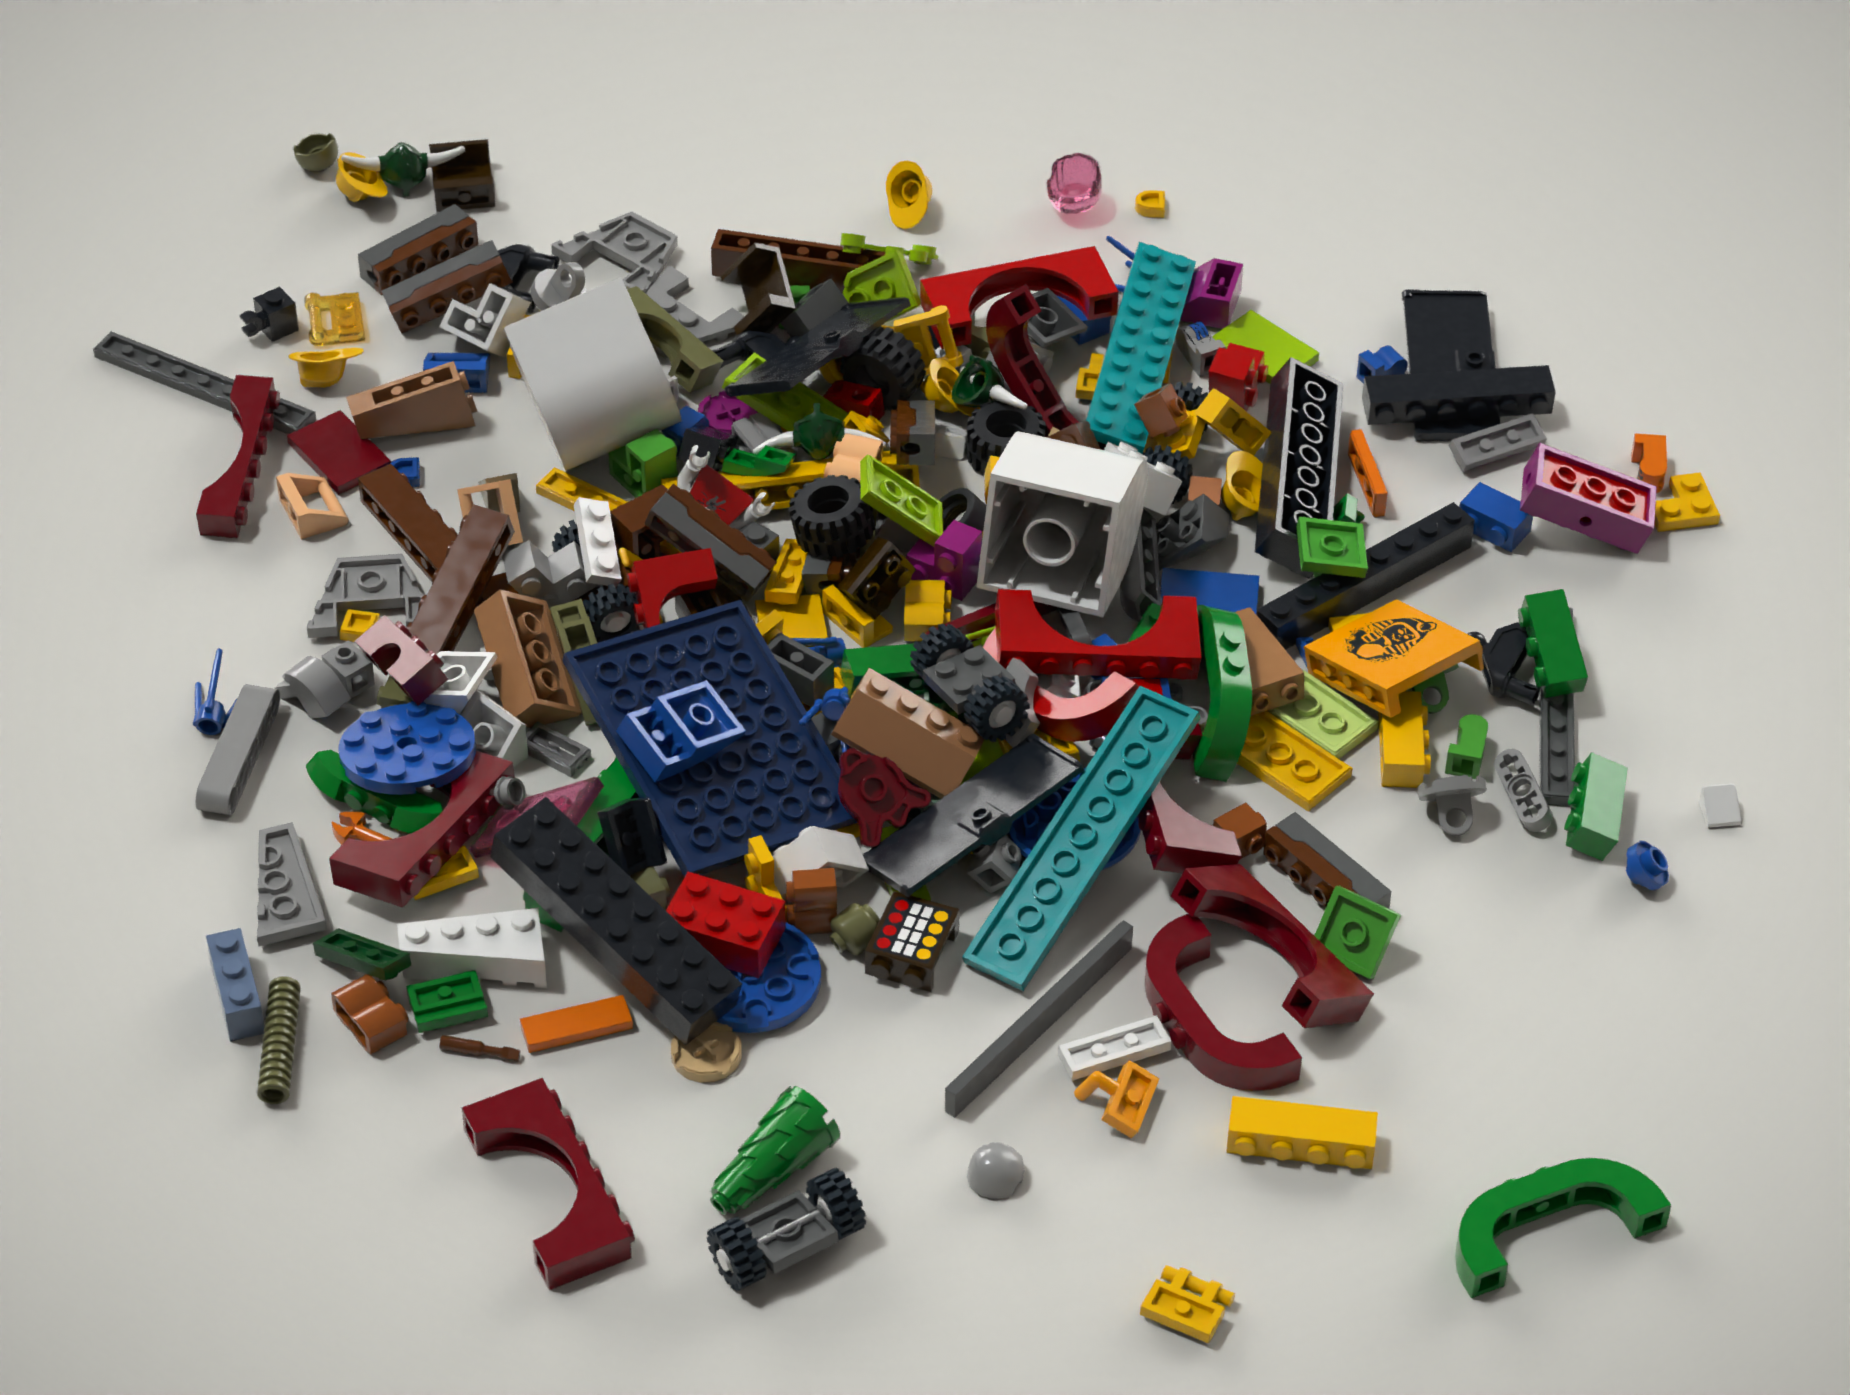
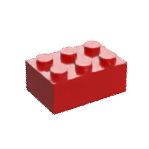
[666,872,786,978]

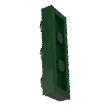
[313,928,412,981]

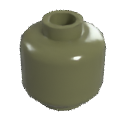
[829,903,880,955]

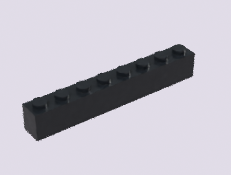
[1256,502,1475,650]

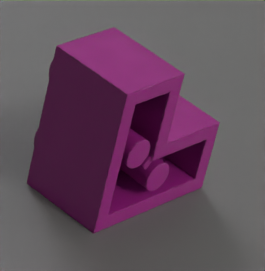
[906,520,982,601]

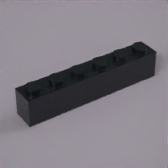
[1362,365,1556,425]

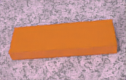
[1348,429,1387,517]
[520,995,633,1053]

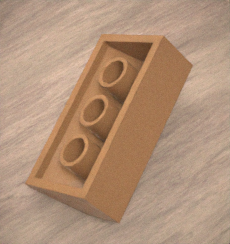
[474,589,582,728]
[831,668,985,799]

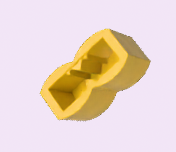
[904,580,952,641]

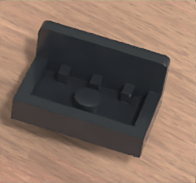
[597,797,667,876]

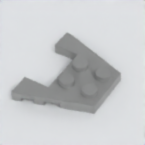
[551,211,678,293]
[645,266,745,359]
[307,554,424,638]

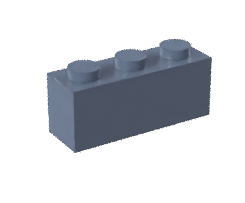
[206,928,264,1041]

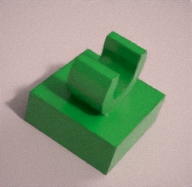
[1333,493,1365,529]

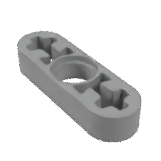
[1494,749,1553,832]

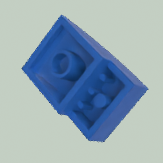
[616,680,746,783]

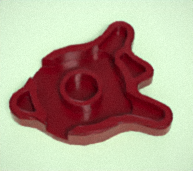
[838,748,931,849]

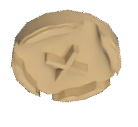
[671,1022,742,1083]

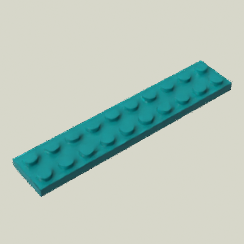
[1085,242,1196,454]
[962,686,1200,991]

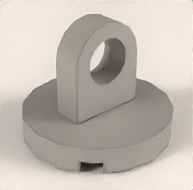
[530,262,587,311]
[1417,775,1487,836]

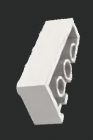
[397,908,547,988]

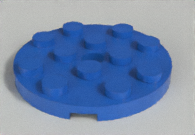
[338,701,476,795]
[716,923,821,1033]

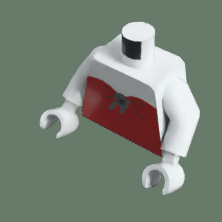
[677,445,775,530]

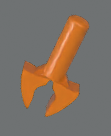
[332,812,392,845]

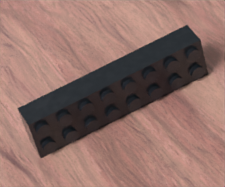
[1254,357,1343,579]
[490,797,742,1045]

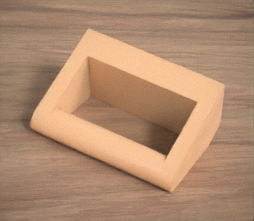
[276,473,349,540]
[457,479,523,545]

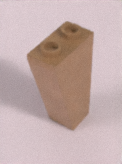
[346,361,478,439]
[1235,607,1304,716]

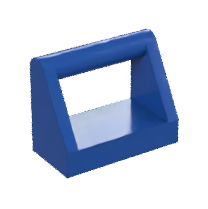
[423,353,490,393]

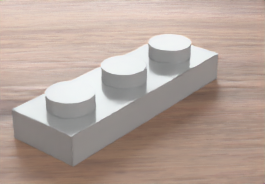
[1449,413,1547,472]

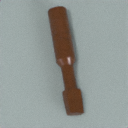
[439,1035,521,1061]

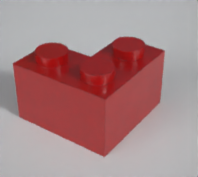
[1208,342,1268,412]

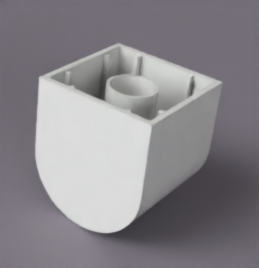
[504,277,682,471]
[976,431,1148,617]

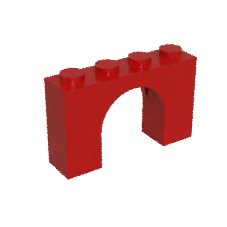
[627,548,718,629]

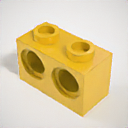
[1194,388,1272,455]

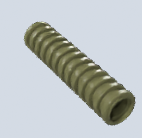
[257,976,301,1104]

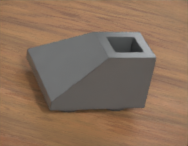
[1156,494,1229,571]

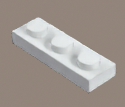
[574,497,621,587]
[1058,1015,1171,1081]

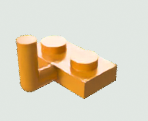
[1074,1060,1159,1138]

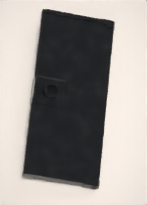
[1402,289,1500,442]
[725,297,911,397]
[862,733,1085,897]

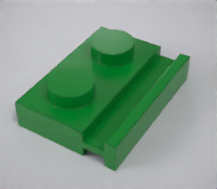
[406,970,488,1033]

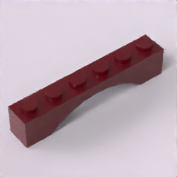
[196,375,280,538]

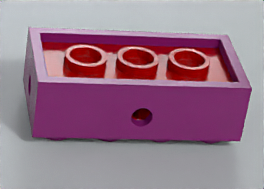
[1520,443,1657,554]

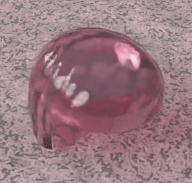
[1047,153,1102,214]

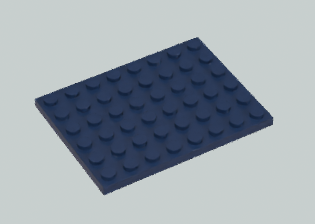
[562,600,857,877]

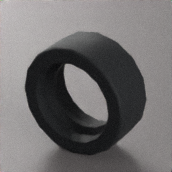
[939,488,987,532]

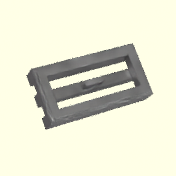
[526,721,591,777]

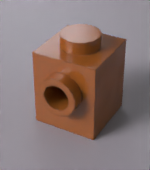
[1134,383,1188,438]
[1213,802,1267,859]

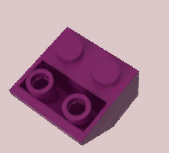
[1180,258,1243,329]

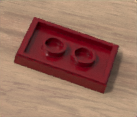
[287,410,391,495]

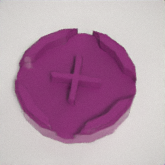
[697,391,759,434]

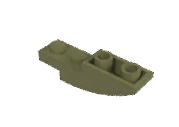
[550,599,597,726]

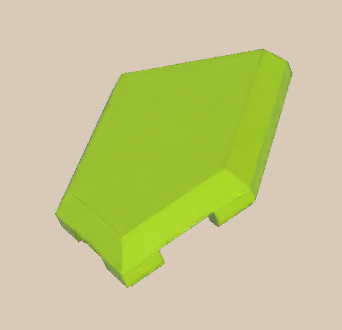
[842,250,921,323]

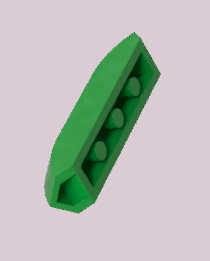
[306,750,442,834]

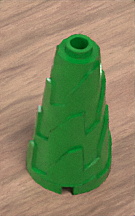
[710,1086,841,1215]

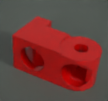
[823,380,885,420]

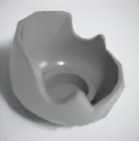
[967,1143,1025,1199]

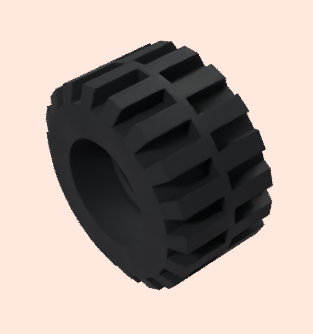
[840,326,926,411]
[966,400,1046,476]
[789,475,876,558]

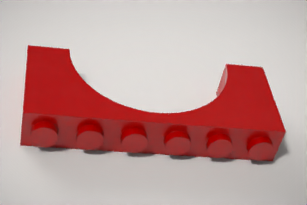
[920,246,1119,349]
[995,589,1201,680]

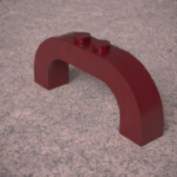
[986,284,1106,450]
[1145,914,1302,1091]

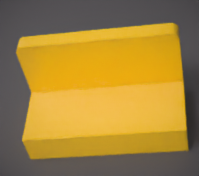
[822,584,893,648]

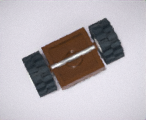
[552,519,643,643]

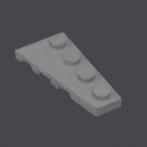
[257,822,327,947]

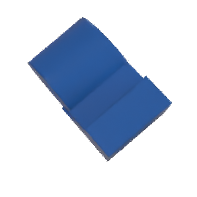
[1356,345,1408,384]

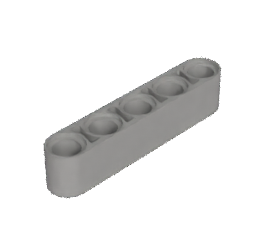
[195,684,280,815]

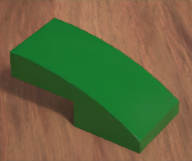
[722,445,795,476]

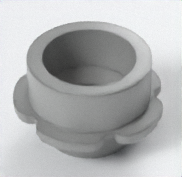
[494,776,525,810]

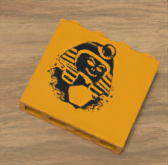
[1304,599,1484,718]

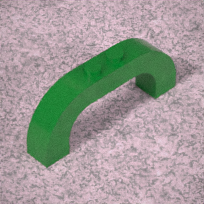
[1193,605,1252,782]
[1455,1158,1671,1298]

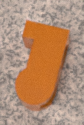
[1631,433,1667,493]

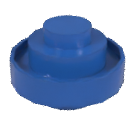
[1626,840,1669,891]

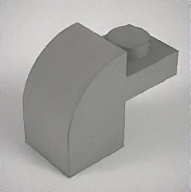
[274,656,351,719]

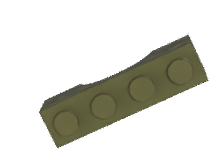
[627,286,724,393]

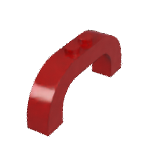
[983,628,1139,742]

